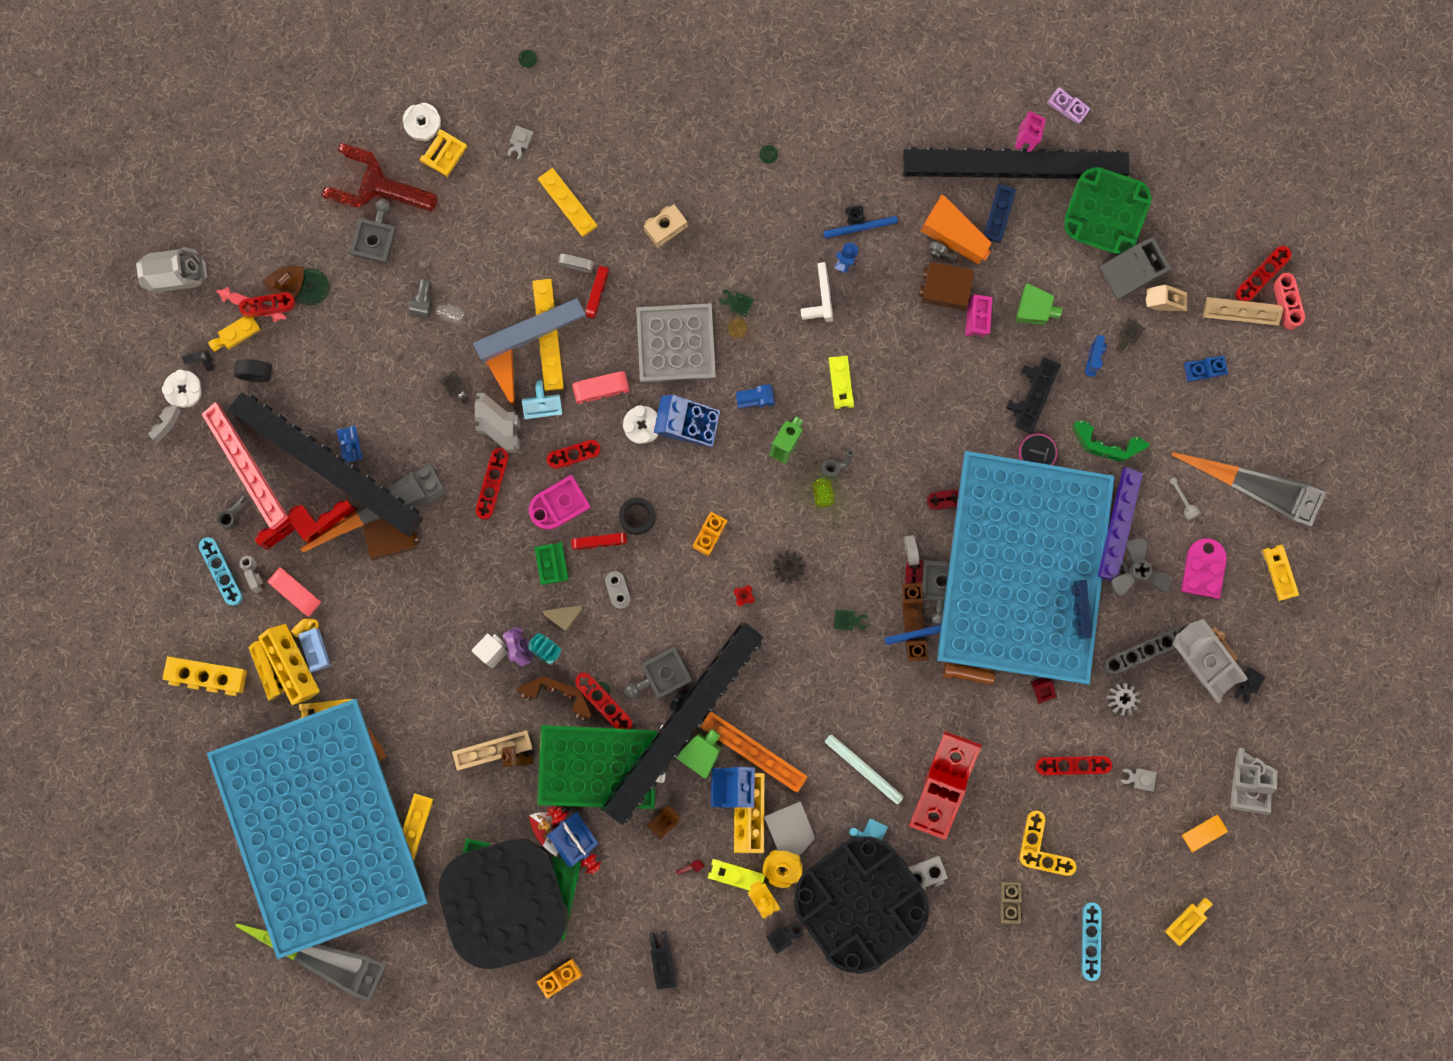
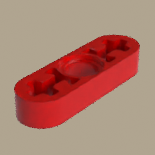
[585,265,609,319]
[239,292,295,318]
[547,440,601,469]
[571,533,627,550]

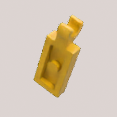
[208,317,261,352]
[1164,898,1213,946]

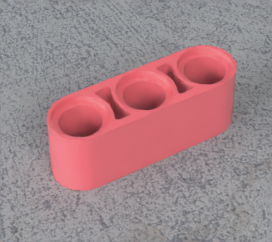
[1273,273,1305,330]
[572,371,630,404]
[267,567,322,617]

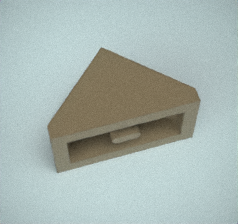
[543,605,583,632]

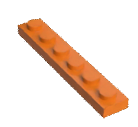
[700,711,808,793]

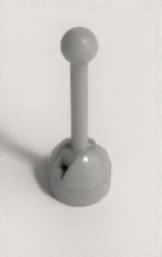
[1170,477,1201,521]

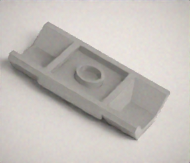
[1173,619,1248,704]

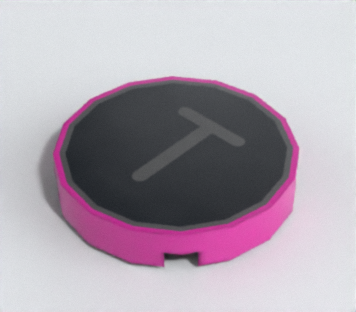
[1019,434,1057,465]

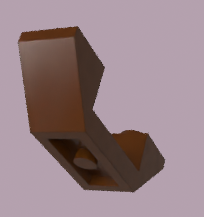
[902,583,928,662]
[517,676,592,721]

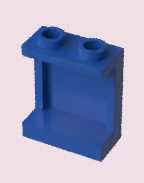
[711,767,755,808]

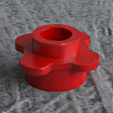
[733,585,755,607]

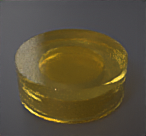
[728,319,747,338]

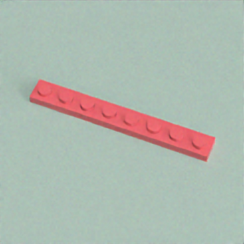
[202,402,289,530]

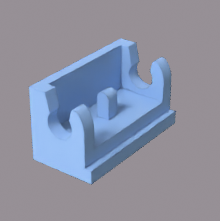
[298,628,331,673]

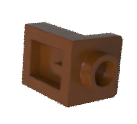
[501,746,534,767]

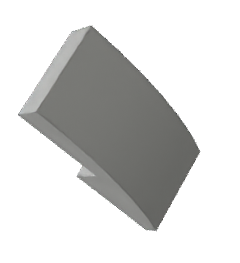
[148,405,181,443]

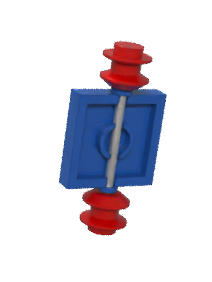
[546,805,602,875]

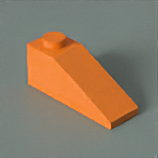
[486,349,515,406]

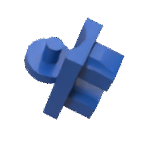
[835,242,859,273]
[337,426,363,463]

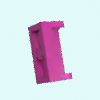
[1015,111,1046,152]
[965,295,992,337]

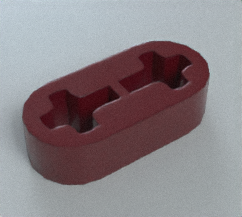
[926,489,959,510]
[904,559,923,584]

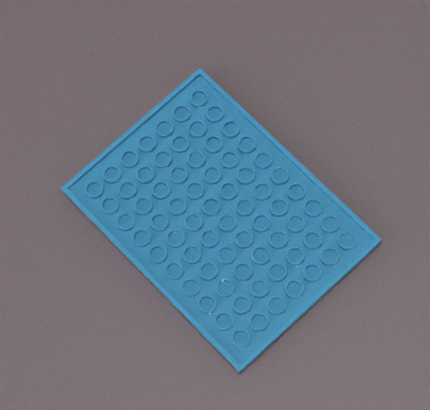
[937,451,1114,685]
[207,699,428,959]

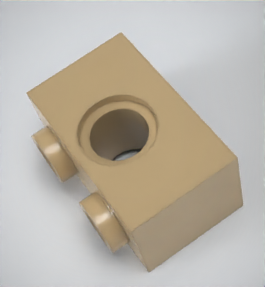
[644,204,688,248]

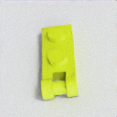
[829,356,854,410]
[707,859,765,891]

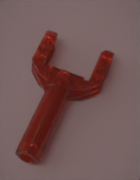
[321,143,437,212]

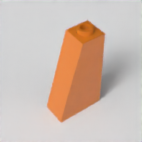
[921,195,991,265]

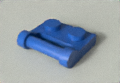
[1085,335,1107,377]

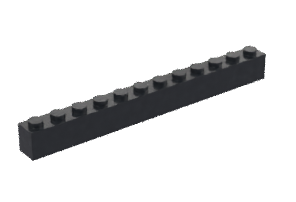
[902,147,1129,179]
[228,392,423,538]
[601,623,763,825]

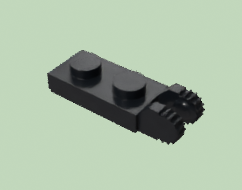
[649,931,677,990]

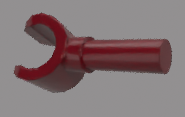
[676,859,705,875]

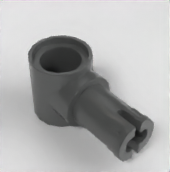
[409,279,431,318]
[217,495,252,530]

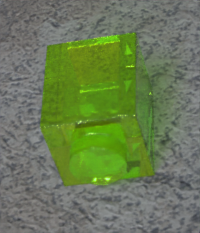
[811,478,835,508]

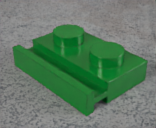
[534,542,569,586]

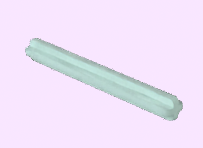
[825,735,904,804]

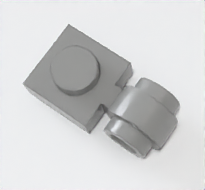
[239,556,263,594]

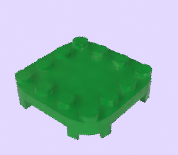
[1064,167,1152,254]

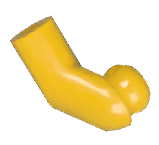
[290,619,319,638]

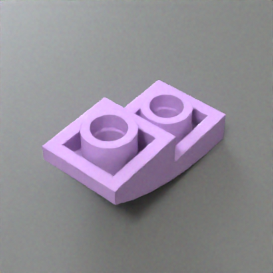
[1047,87,1090,124]

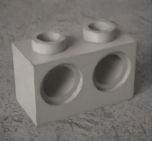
[909,856,948,891]

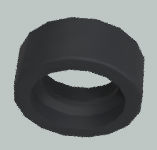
[234,359,272,382]
[619,497,656,535]

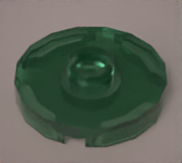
[296,268,330,306]

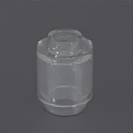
[436,302,465,325]

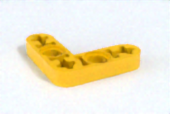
[1019,811,1076,876]

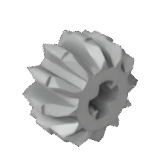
[1107,683,1141,716]

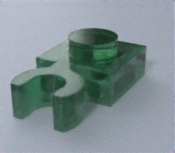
[719,289,754,318]
[833,609,868,631]

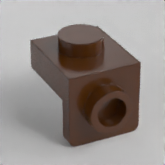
[647,806,681,840]

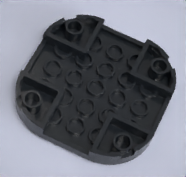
[794,836,930,974]
[439,838,568,969]

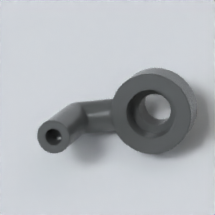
[928,242,960,262]
[820,450,854,480]

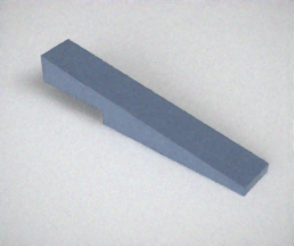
[473,298,586,363]

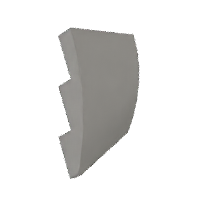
[1230,748,1277,815]
[764,801,815,869]

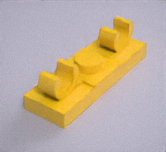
[248,640,285,701]

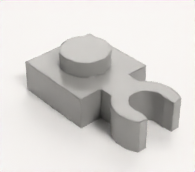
[508,126,534,161]
[1120,769,1157,792]

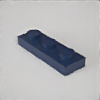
[984,184,1016,243]
[1072,579,1092,640]

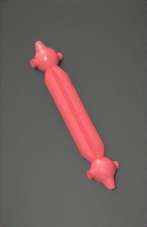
[216,287,286,322]

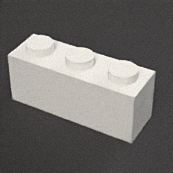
[471,633,508,669]

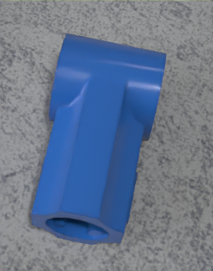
[736,385,775,409]

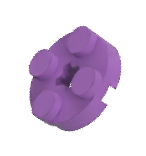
[503,627,533,666]

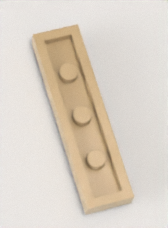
[1203,297,1283,326]
[452,730,533,771]

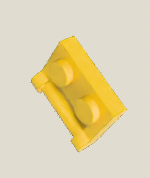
[419,129,467,177]

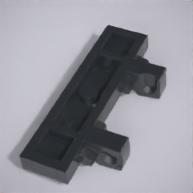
[1006,357,1061,434]

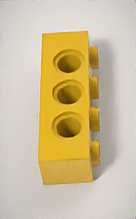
[258,624,320,705]
[163,656,247,696]
[734,773,764,853]

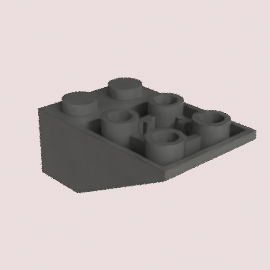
[1099,237,1171,300]

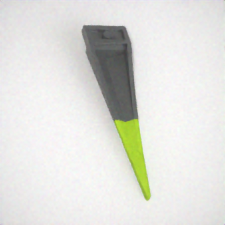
[235,924,387,1003]

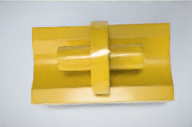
[748,881,780,919]

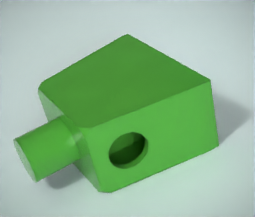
[1015,283,1062,325]
[769,416,803,464]
[677,729,722,779]

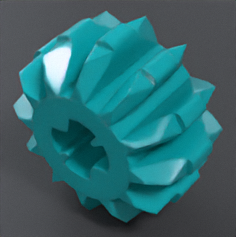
[527,633,561,664]

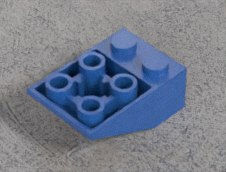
[653,395,720,447]

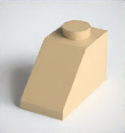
[1146,285,1187,311]

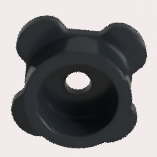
[845,205,865,225]

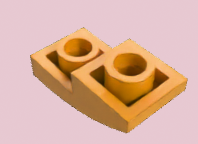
[692,512,728,557]
[1182,815,1228,852]
[537,958,583,999]

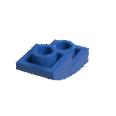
[1184,356,1228,382]

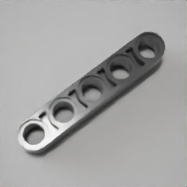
[1103,625,1188,675]

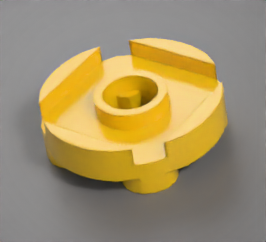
[763,850,803,888]

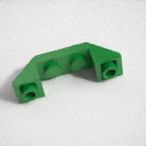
[1072,420,1150,463]

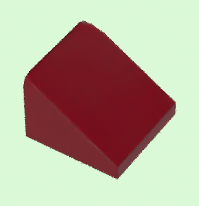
[1030,678,1056,704]

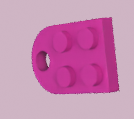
[529,475,591,530]
[1180,539,1227,599]

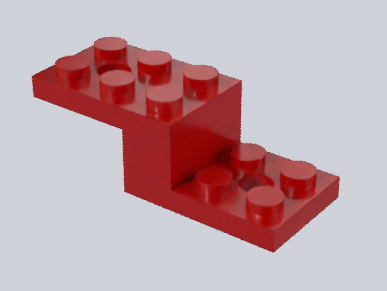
[254,500,356,550]
[909,731,982,840]

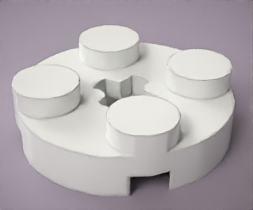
[403,103,441,141]
[162,370,202,408]
[623,406,659,444]

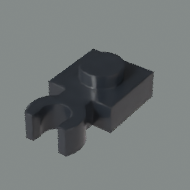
[1234,667,1266,704]
[766,922,803,954]

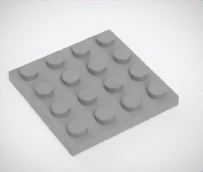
[636,303,716,383]

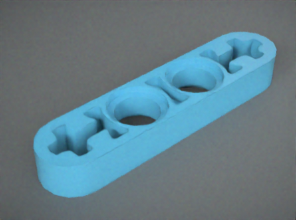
[199,537,243,606]
[1081,902,1102,981]

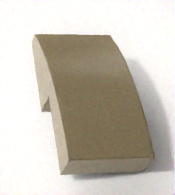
[1000,882,1022,925]

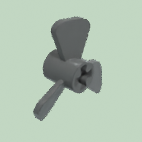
[1111,538,1171,596]

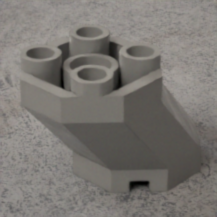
[136,247,207,294]
[475,393,521,453]

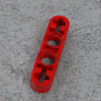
[1235,246,1292,302]
[475,447,509,520]
[575,672,632,729]
[1035,756,1112,775]

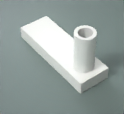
[801,262,834,322]

